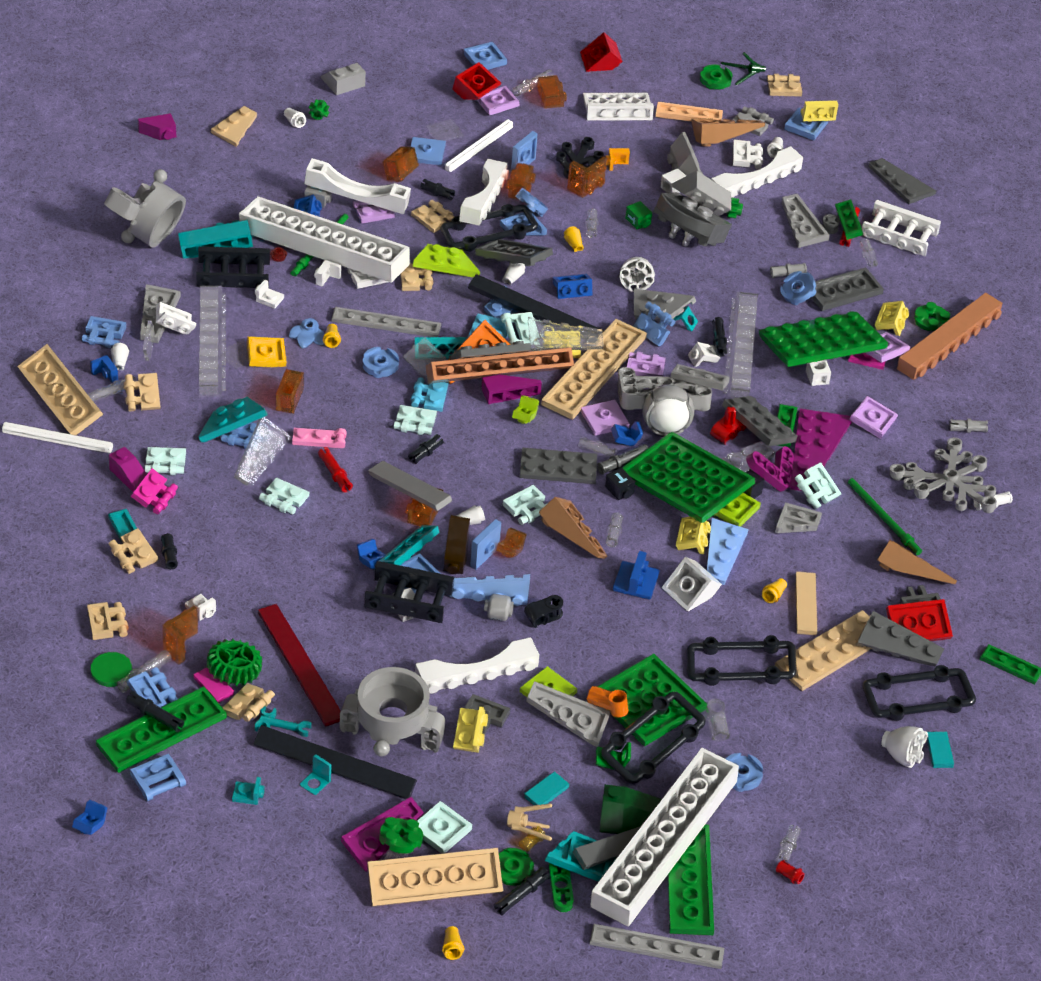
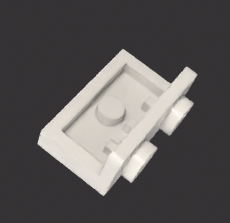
[156,302,196,334]

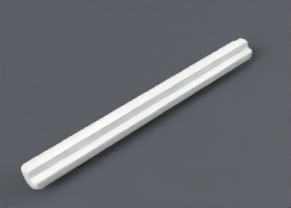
[444,119,513,172]
[2,422,113,453]

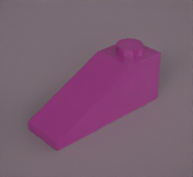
[481,374,542,404]
[109,446,159,495]

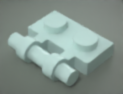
[394,405,437,435]
[145,447,186,475]
[795,463,841,509]
[259,478,309,514]
[503,485,548,525]

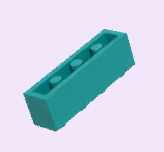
[178,220,253,259]

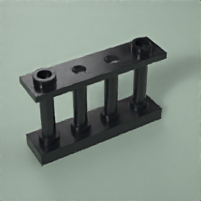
[196,246,270,288]
[364,561,455,623]

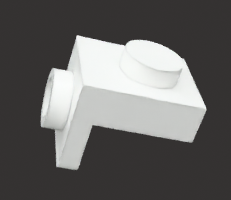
[314,260,341,286]

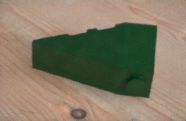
[599,784,662,834]

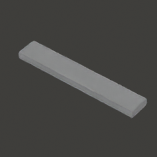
[332,307,441,337]
[368,461,452,511]
[590,924,724,969]

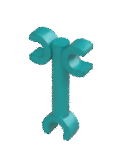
[255,707,312,737]

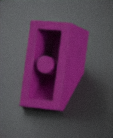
[138,113,176,140]

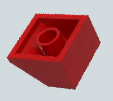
[580,32,623,72]
[452,62,501,100]

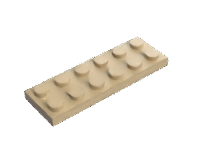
[17,344,103,435]
[775,610,872,691]
[367,848,503,907]

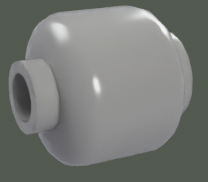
[484,594,514,621]

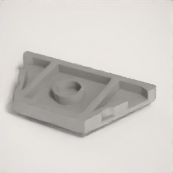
[634,289,696,323]

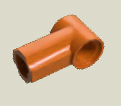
[587,686,629,718]

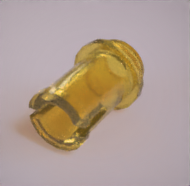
[518,826,546,853]

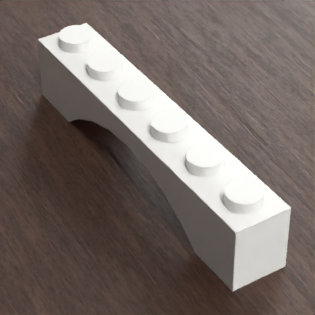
[711,146,803,198]
[305,158,411,214]
[459,159,509,226]
[415,637,539,693]

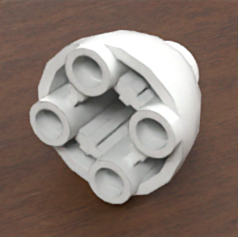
[620,257,655,292]
[882,726,928,768]

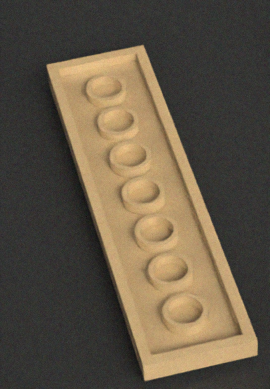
[541,319,647,420]

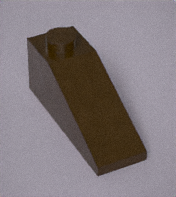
[443,515,470,574]

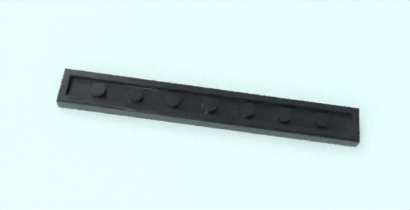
[468,274,605,344]
[253,725,417,799]

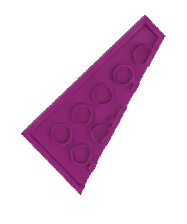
[790,408,852,491]

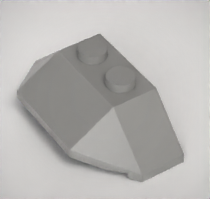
[667,132,703,176]

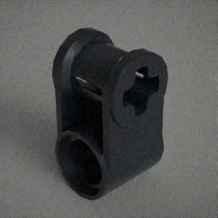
[524,595,564,628]

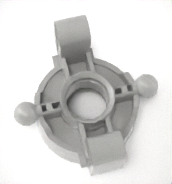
[104,169,186,248]
[340,667,445,757]

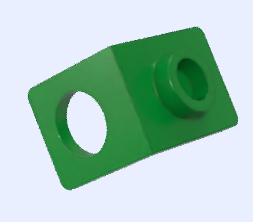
[596,742,631,770]

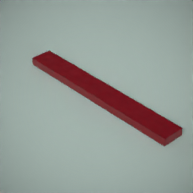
[258,604,341,727]

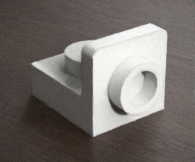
[255,280,284,309]
[688,342,720,367]
[185,594,216,621]

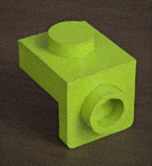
[512,395,539,423]

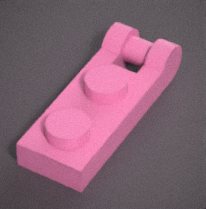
[292,428,347,448]

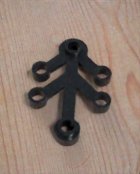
[556,137,604,180]

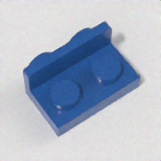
[294,194,322,217]
[553,274,593,299]

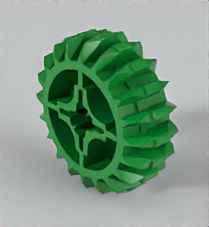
[207,638,262,687]

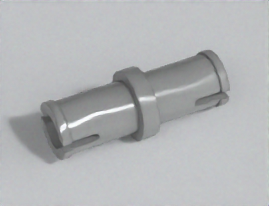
[770,263,807,278]
[950,418,988,433]

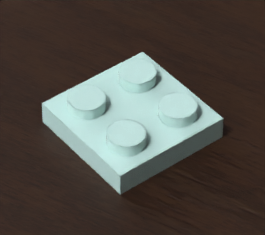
[418,801,472,854]

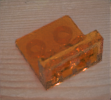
[567,157,607,198]
[162,606,198,664]

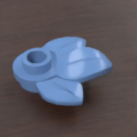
[289,318,324,348]

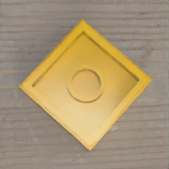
[247,337,287,367]

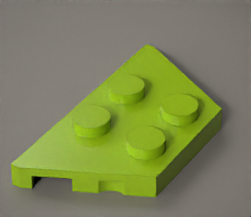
[412,244,480,277]

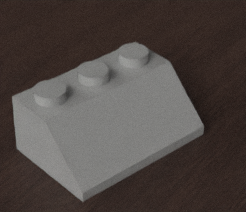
[671,171,731,216]

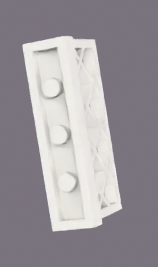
[583,93,654,120]

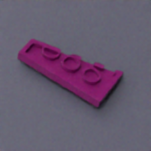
[341,797,424,872]

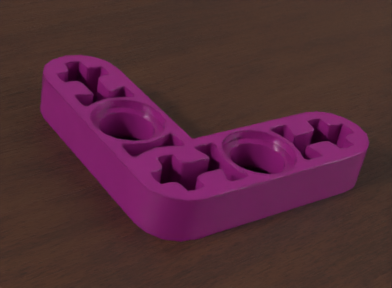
[746,446,794,492]

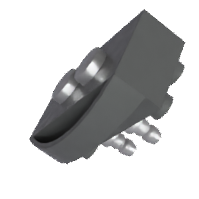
[653,192,732,247]

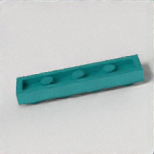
[379,525,440,565]

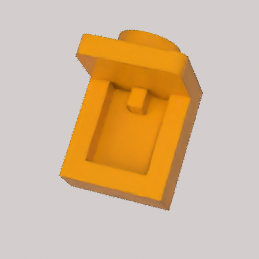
[605,148,630,171]

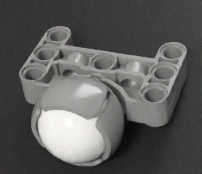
[617,367,712,436]

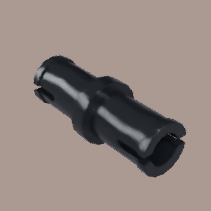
[420,179,455,200]
[408,434,444,464]
[161,533,178,570]

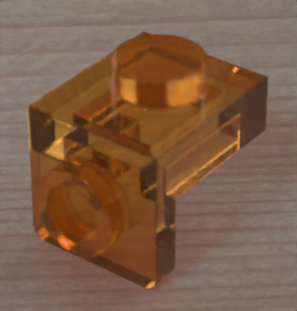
[496,528,527,558]

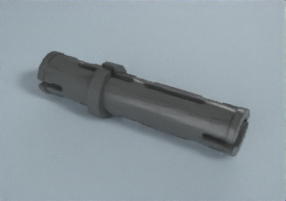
[597,444,649,475]

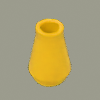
[564,226,584,252]
[323,324,341,348]
[762,578,787,603]
[442,926,464,960]

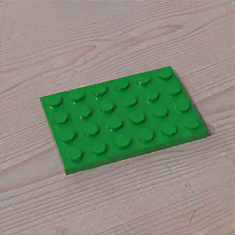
[759,311,888,367]
[623,432,755,523]

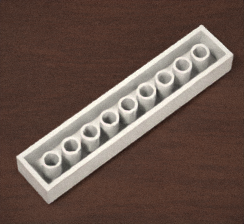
[239,196,409,283]
[591,748,739,927]

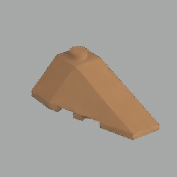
[691,118,765,146]
[539,497,608,559]
[877,539,957,584]

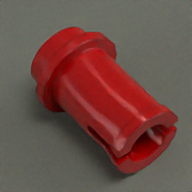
[776,860,805,884]

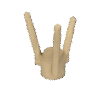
[507,804,552,841]

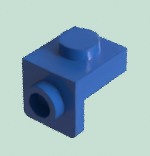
[611,421,643,446]
[356,539,386,569]
[72,800,107,835]

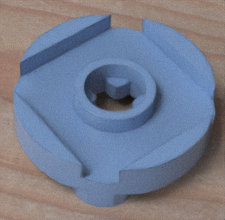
[516,188,548,217]
[780,271,816,305]
[363,347,399,378]
[725,753,763,792]

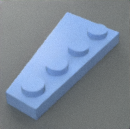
[707,518,748,585]
[451,574,530,606]

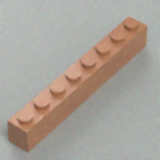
[897,293,1003,380]
[426,348,574,384]

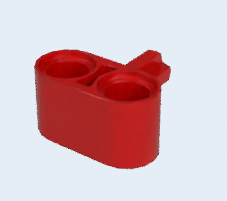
[710,407,746,445]

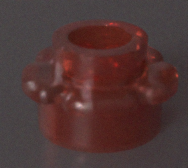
[270,247,287,262]

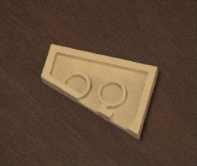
[211,106,257,147]

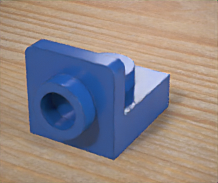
[90,355,118,383]

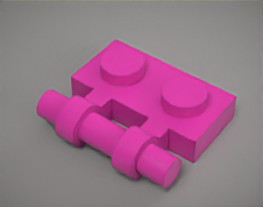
[131,468,178,514]

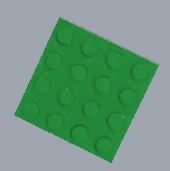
[598,654,707,747]

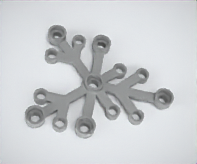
[889,437,997,513]

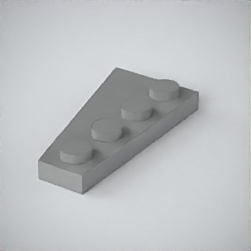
[782,194,829,248]
[526,681,610,747]

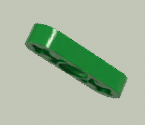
[548,863,574,912]

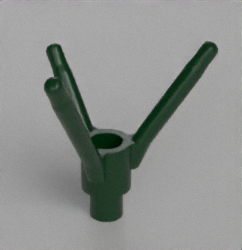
[721,52,766,85]

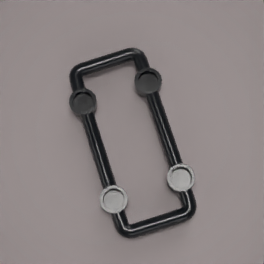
[440,204,538,252]
[687,635,797,686]
[862,665,976,721]
[601,691,706,784]

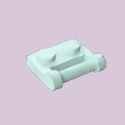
[500,312,541,346]

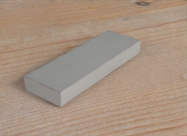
[671,364,729,391]

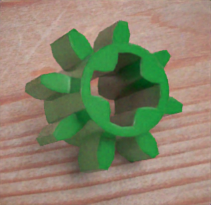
[308,99,330,120]
[726,197,743,219]

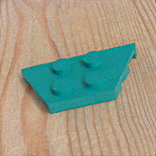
[198,397,268,442]
[545,831,616,882]

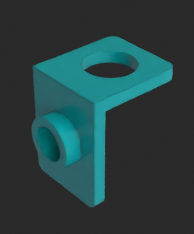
[674,306,698,332]
[300,754,331,795]

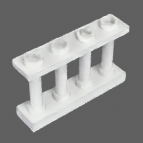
[862,200,941,256]

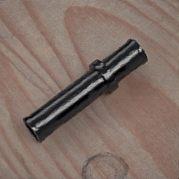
[712,317,728,357]
[126,691,184,732]
[494,867,550,916]

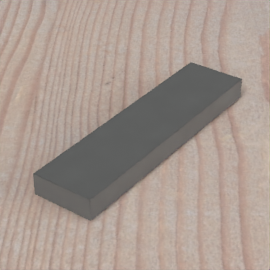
[573,826,641,870]

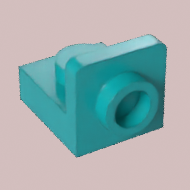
[232,777,265,805]

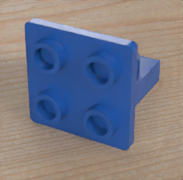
[613,551,660,599]

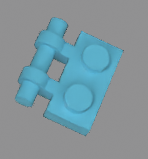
[411,377,448,412]

